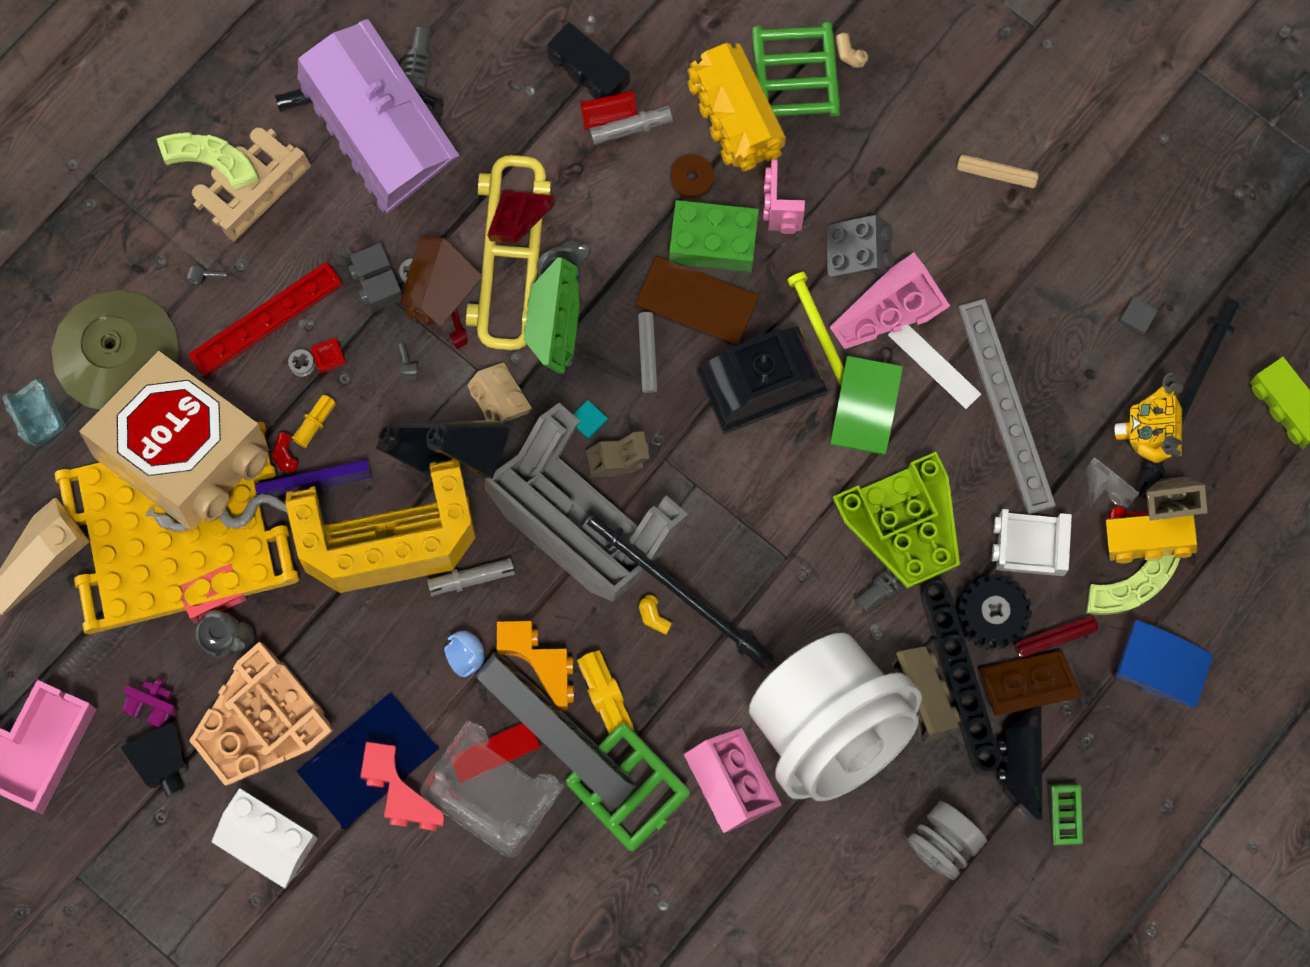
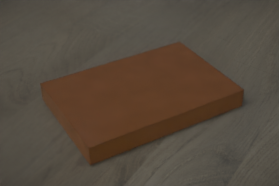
[979,651,1080,716]

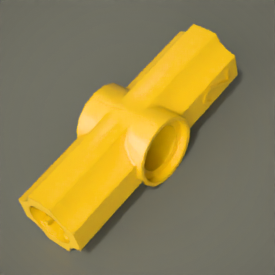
[577,650,634,735]

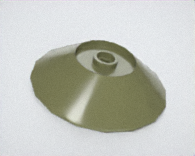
[51,290,179,410]

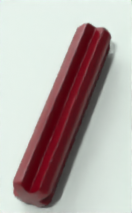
[1015,616,1098,658]

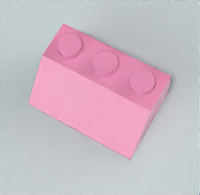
[684,728,782,833]

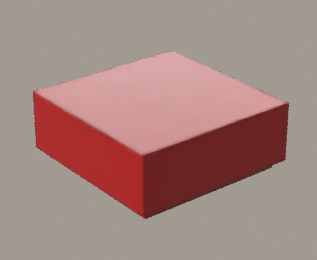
[310,338,347,375]

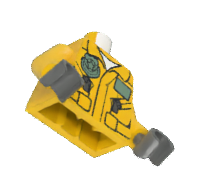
[1115,373,1183,463]

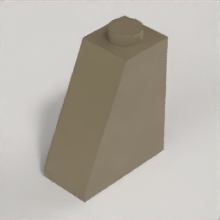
[1146,476,1208,521]

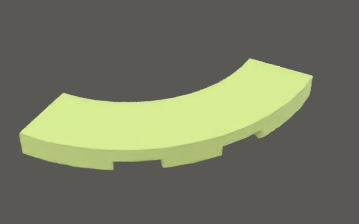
[157,133,259,190]
[1086,555,1180,615]

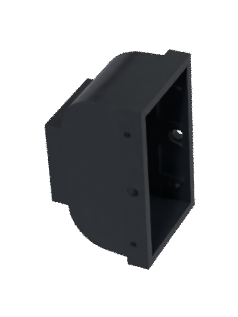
[697,327,828,435]

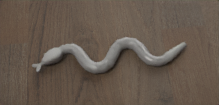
[145,494,288,532]

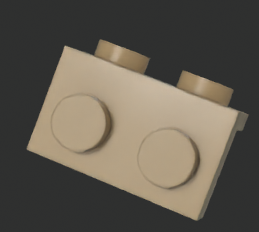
[468,362,532,424]

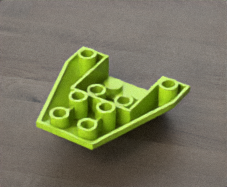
[832,452,960,589]

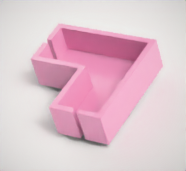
[0,680,97,815]

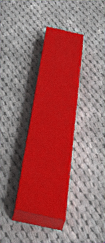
[188,262,343,379]

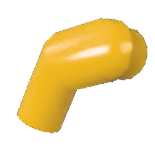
[639,595,673,635]

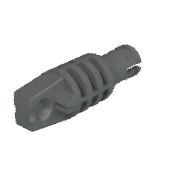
[404,27,432,91]
[855,569,906,614]

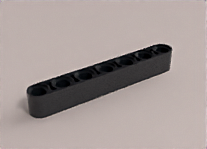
[921,580,1001,776]

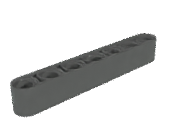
[475,652,636,808]

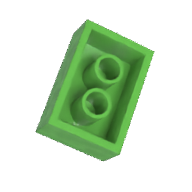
[669,200,759,272]

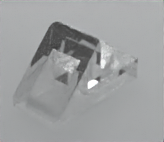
[1086,457,1139,508]

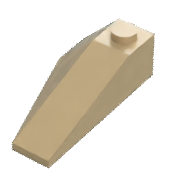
[0,498,90,615]

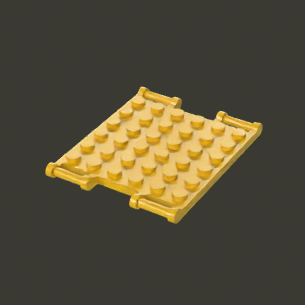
[54,422,299,634]

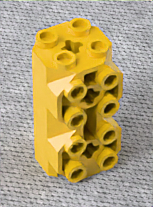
[687,43,786,171]

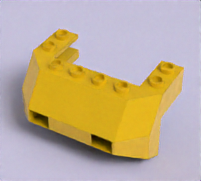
[285,459,475,593]

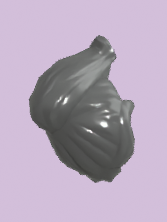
[537,240,591,283]
[195,610,255,660]

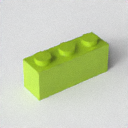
[1250,357,1310,449]

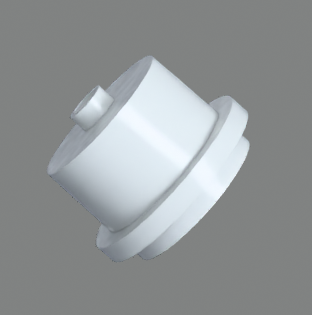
[749,633,922,801]

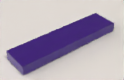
[255,460,372,498]

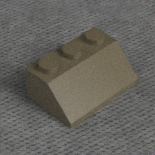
[891,646,960,744]

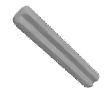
[638,312,657,393]

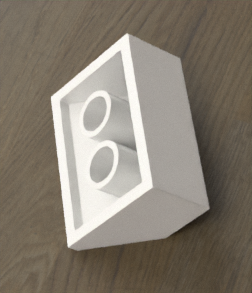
[212,788,318,889]

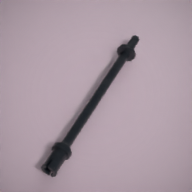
[1134,299,1239,499]
[586,515,775,669]

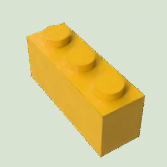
[1106,515,1197,564]

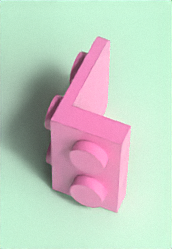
[763,159,805,234]

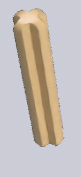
[957,155,1038,188]

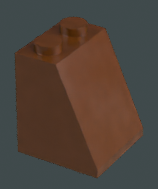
[399,235,482,327]

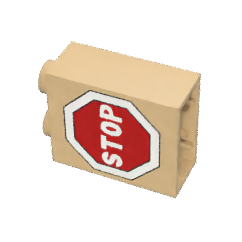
[79,351,269,532]

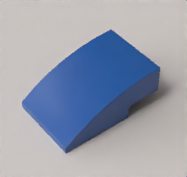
[1115,620,1213,709]

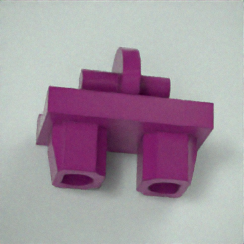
[122,677,179,728]

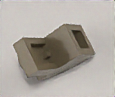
[586,432,650,478]

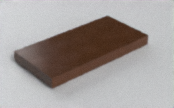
[635,256,759,346]

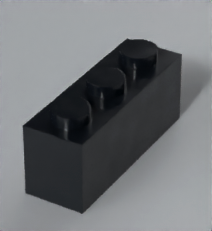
[547,22,630,99]

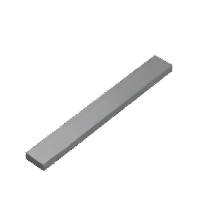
[958,299,1056,515]

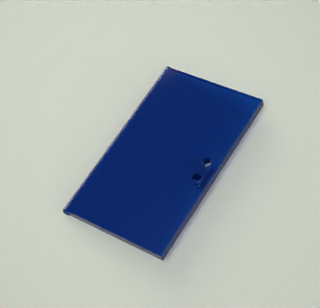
[297,693,439,829]

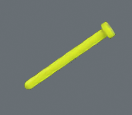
[787,272,844,385]

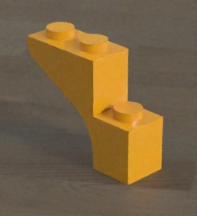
[497,621,574,711]

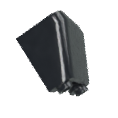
[376,420,509,478]

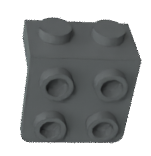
[827,215,894,278]

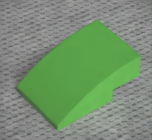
[830,356,903,455]

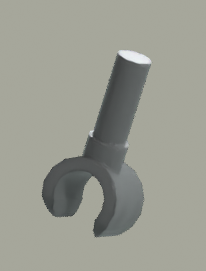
[187,265,227,285]
[399,342,418,380]

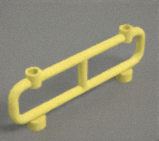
[466,155,551,350]

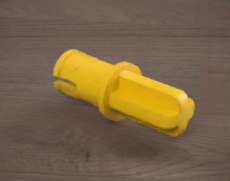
[291,395,336,448]

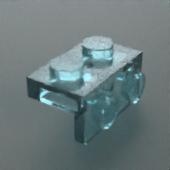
[2,379,66,445]

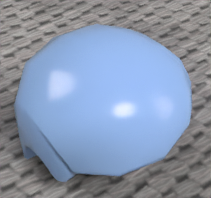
[444,631,485,677]

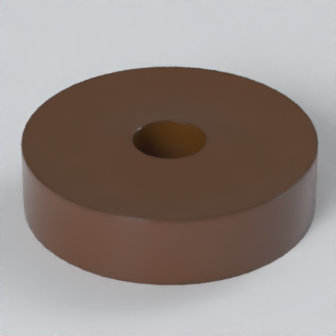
[670,154,714,200]

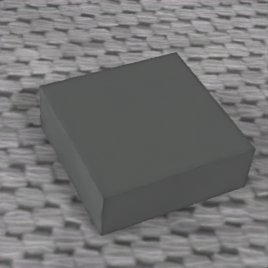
[1119,297,1158,336]

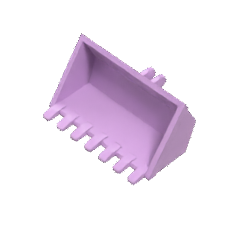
[297,19,460,214]

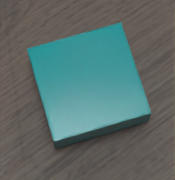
[573,400,608,441]

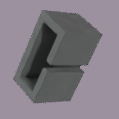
[348,243,402,312]

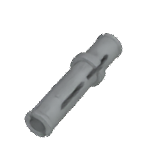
[589,105,673,145]
[427,557,515,597]

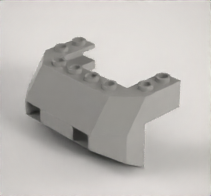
[485,403,688,602]

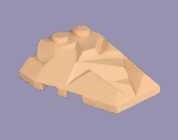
[189,642,333,786]

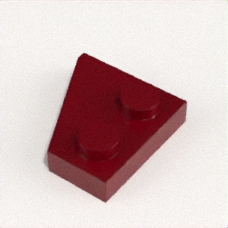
[487,190,555,244]

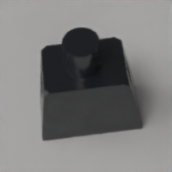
[121,722,189,798]

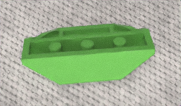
[524,257,580,374]

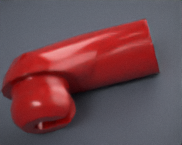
[272,432,298,473]

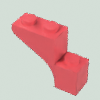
[361,742,444,831]

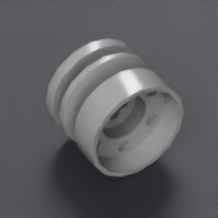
[907,801,987,880]

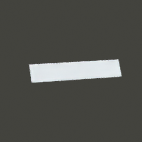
[888,324,981,409]

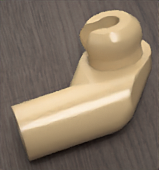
[836,33,868,68]

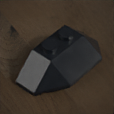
[998,706,1043,823]

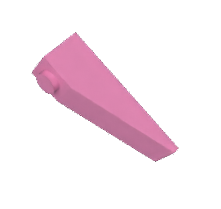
[830,253,950,349]

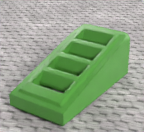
[1048,783,1083,845]

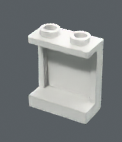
[992,509,1072,576]

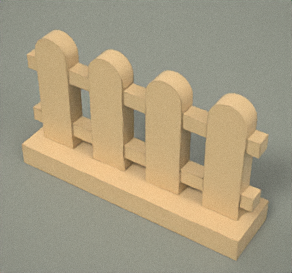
[192,128,311,242]

